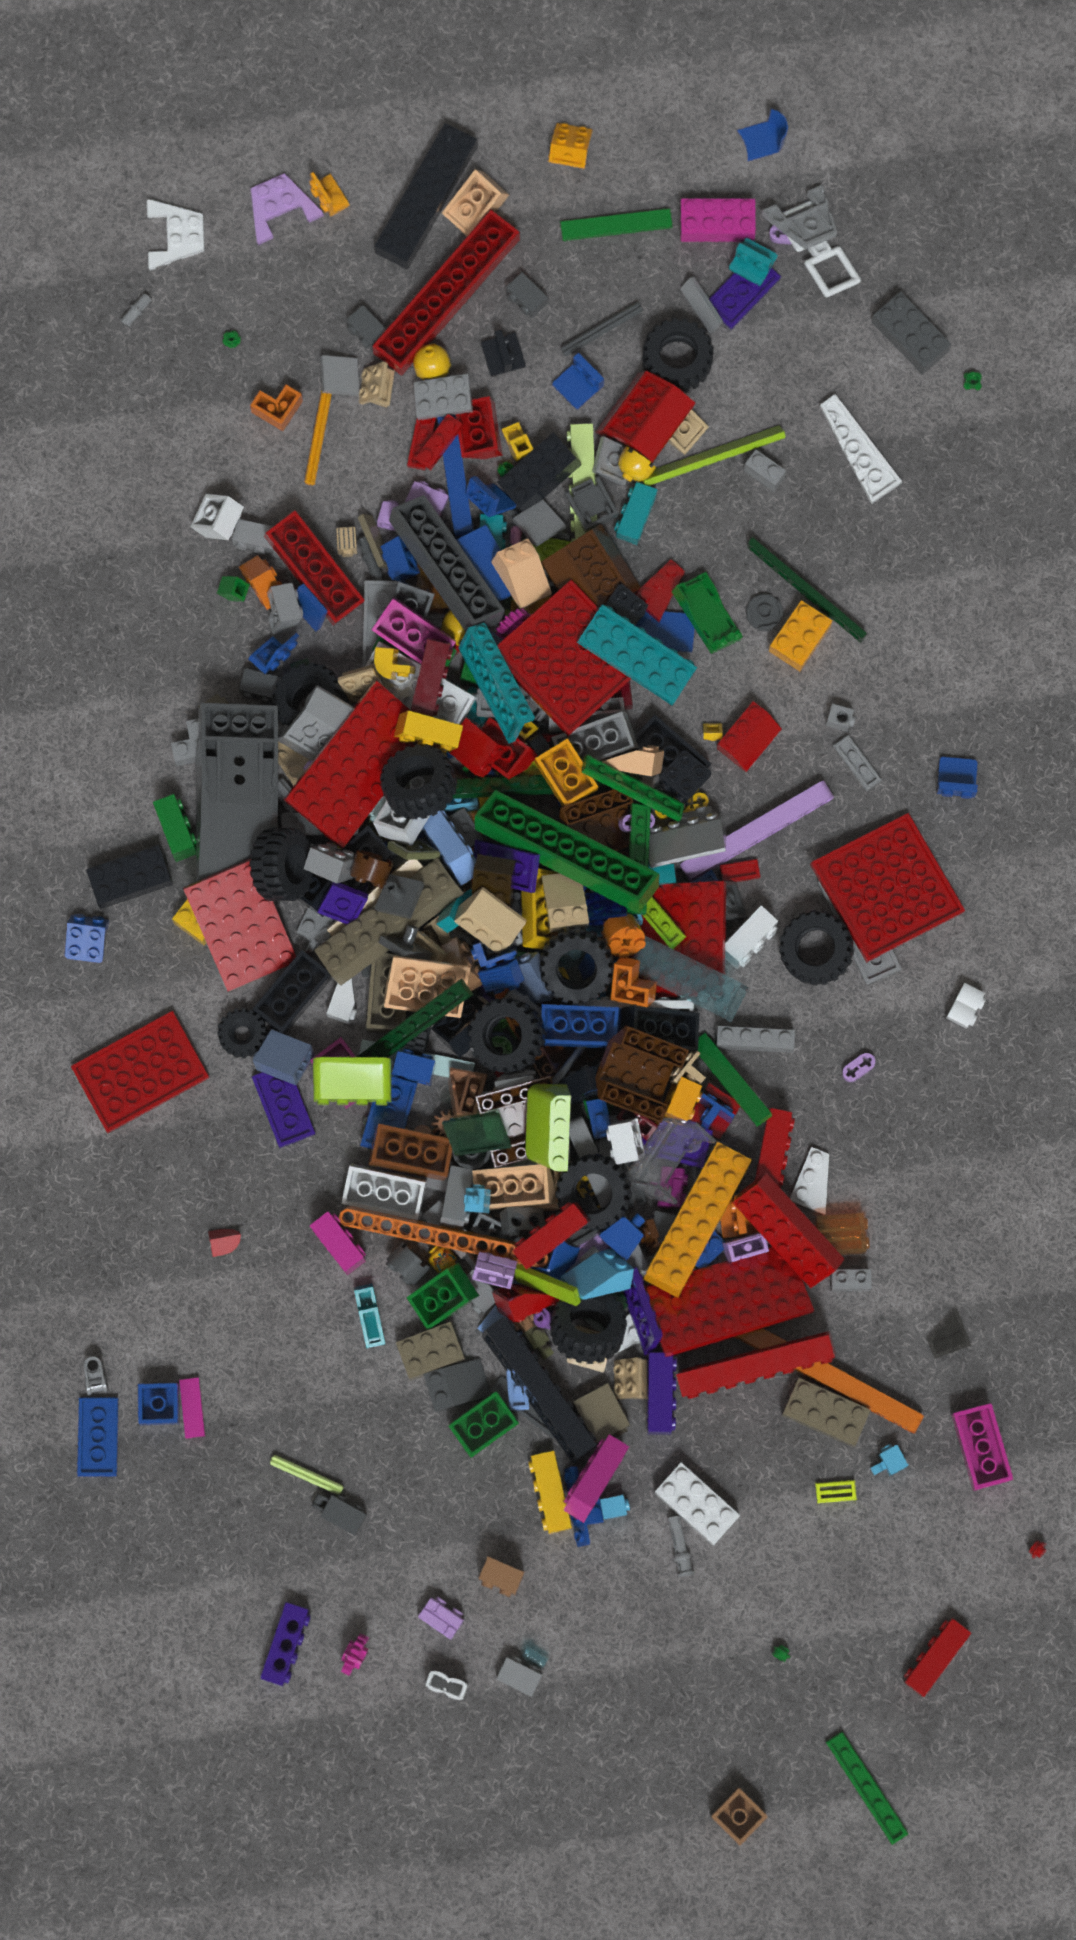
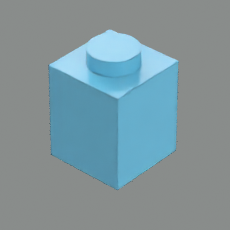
[600,1495,630,1520]

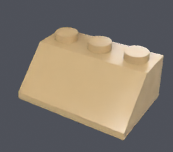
[454,887,527,954]

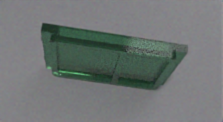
[442,1112,512,1156]

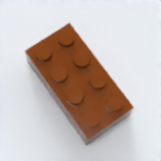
[368,1124,454,1181]

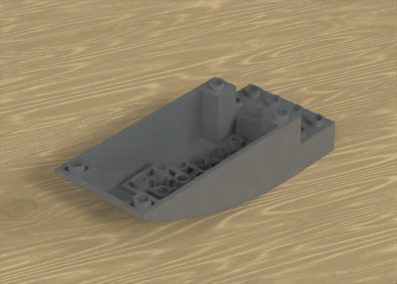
[196,703,278,882]

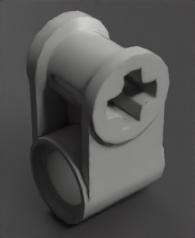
[84,1357,108,1395]

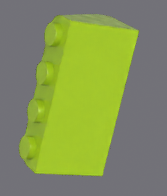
[313,1057,392,1106]
[525,1084,571,1171]

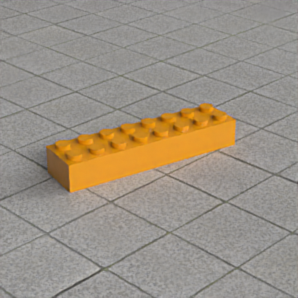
[644,1142,752,1298]

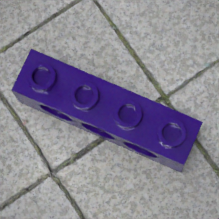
[260,1602,311,1687]

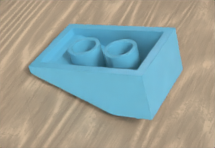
[560,1249,634,1300]

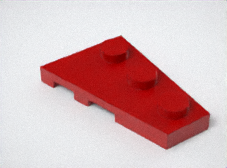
[635,559,685,623]

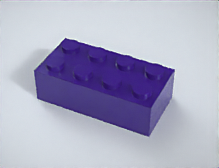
[647,1352,677,1435]

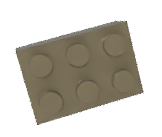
[396,1322,465,1381]

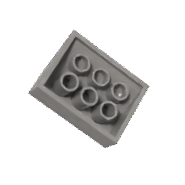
[649,813,727,868]

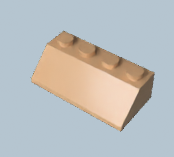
[472,1165,556,1210]

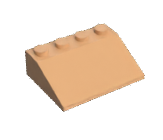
[384,955,471,1018]

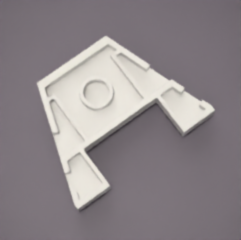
[147,200,204,270]

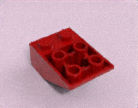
[492,1284,559,1322]

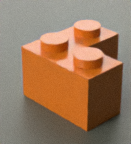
[250,385,303,431]
[239,555,282,610]
[611,957,657,1007]

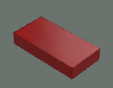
[719,859,761,882]

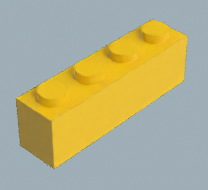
[528,1451,572,1534]

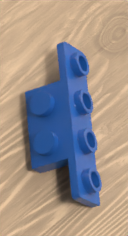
[564,1466,604,1547]

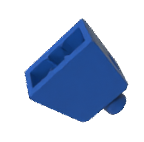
[598,1213,645,1261]

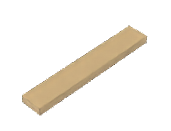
[327,860,425,936]

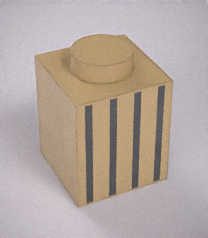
[336,527,357,557]

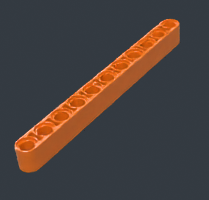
[339,1206,549,1268]
[734,1328,924,1434]

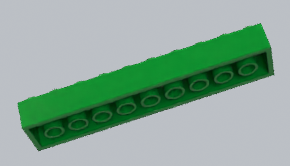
[475,790,659,914]

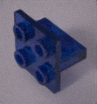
[585,892,627,926]

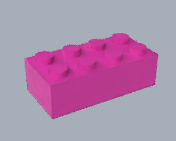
[680,199,756,242]
[371,597,456,664]
[951,1403,1013,1491]
[563,1434,629,1523]

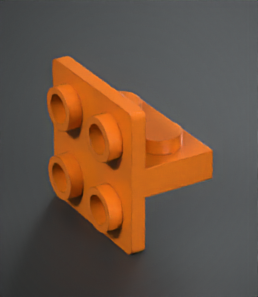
[720,1195,759,1238]

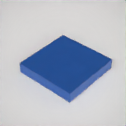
[297,584,328,632]

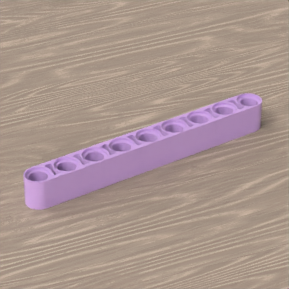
[680,781,834,882]

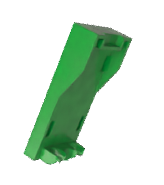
[672,572,743,654]

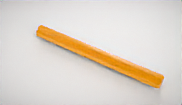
[304,390,332,486]

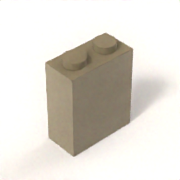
[573,1383,630,1444]

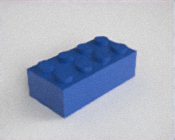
[541,1004,622,1048]

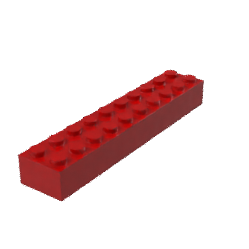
[372,210,520,376]

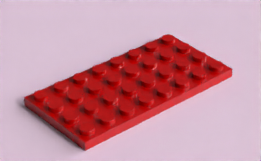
[284,681,417,848]
[644,1247,814,1357]

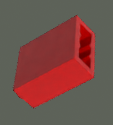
[449,718,505,777]

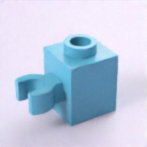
[464,1184,491,1213]
[870,1444,908,1476]

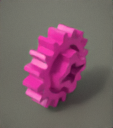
[495,608,531,640]
[341,1633,369,1676]

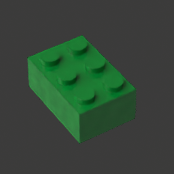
[153,794,196,862]
[406,1263,479,1330]
[448,1392,519,1458]

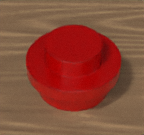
[1029,1540,1047,1559]

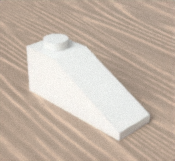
[326,978,357,1024]

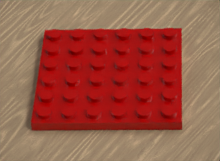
[497,580,631,737]
[810,813,965,963]
[629,881,726,999]

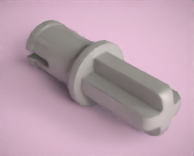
[120,294,152,327]

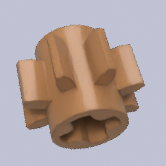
[513,1314,535,1333]

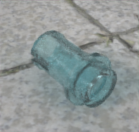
[522,1646,549,1669]

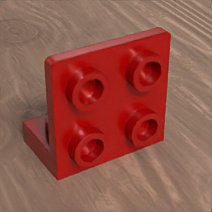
[690,1083,741,1139]

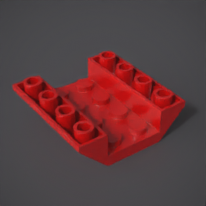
[595,371,696,463]

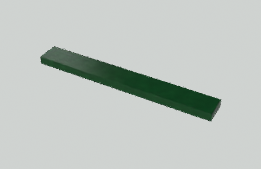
[747,537,867,643]
[357,979,473,1058]

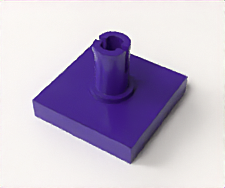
[317,882,369,925]

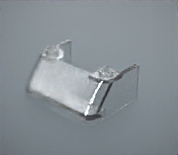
[627,1117,716,1204]

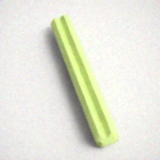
[270,1455,343,1495]

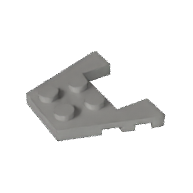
[761,185,837,250]

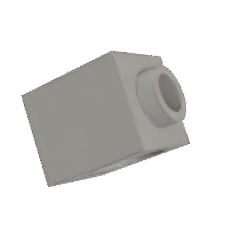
[826,704,856,732]

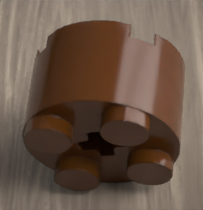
[350,850,394,888]

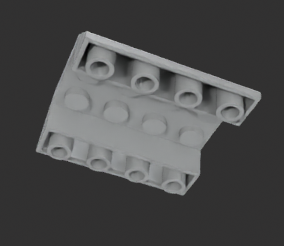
[278,685,354,761]

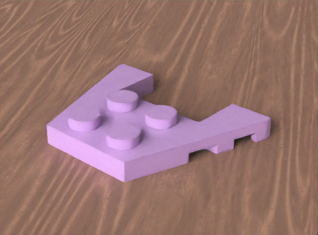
[251,174,324,245]

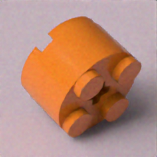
[601,913,646,959]

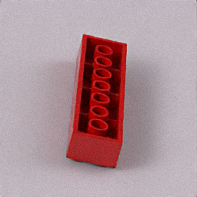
[676,1331,836,1399]

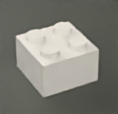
[191,494,244,540]
[606,1117,646,1164]

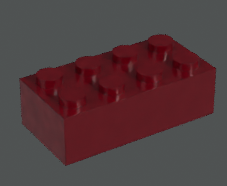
[410,638,453,717]

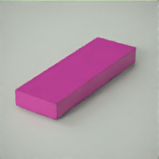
[179,1377,205,1439]

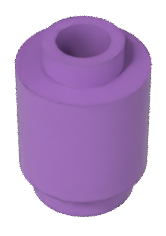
[534,1309,554,1329]

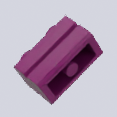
[658,1167,688,1210]

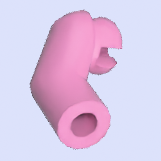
[510,526,523,545]

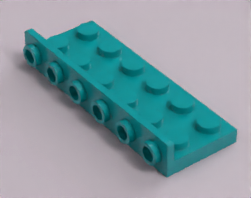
[577,605,697,706]
[458,623,535,743]

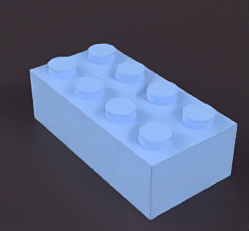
[422,810,476,886]

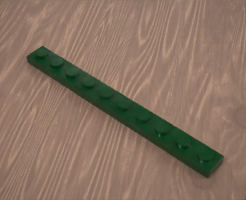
[452,771,639,799]

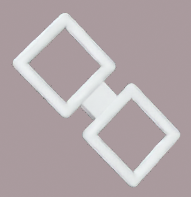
[783,201,861,297]

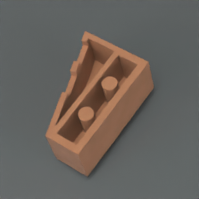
[448,1067,487,1132]

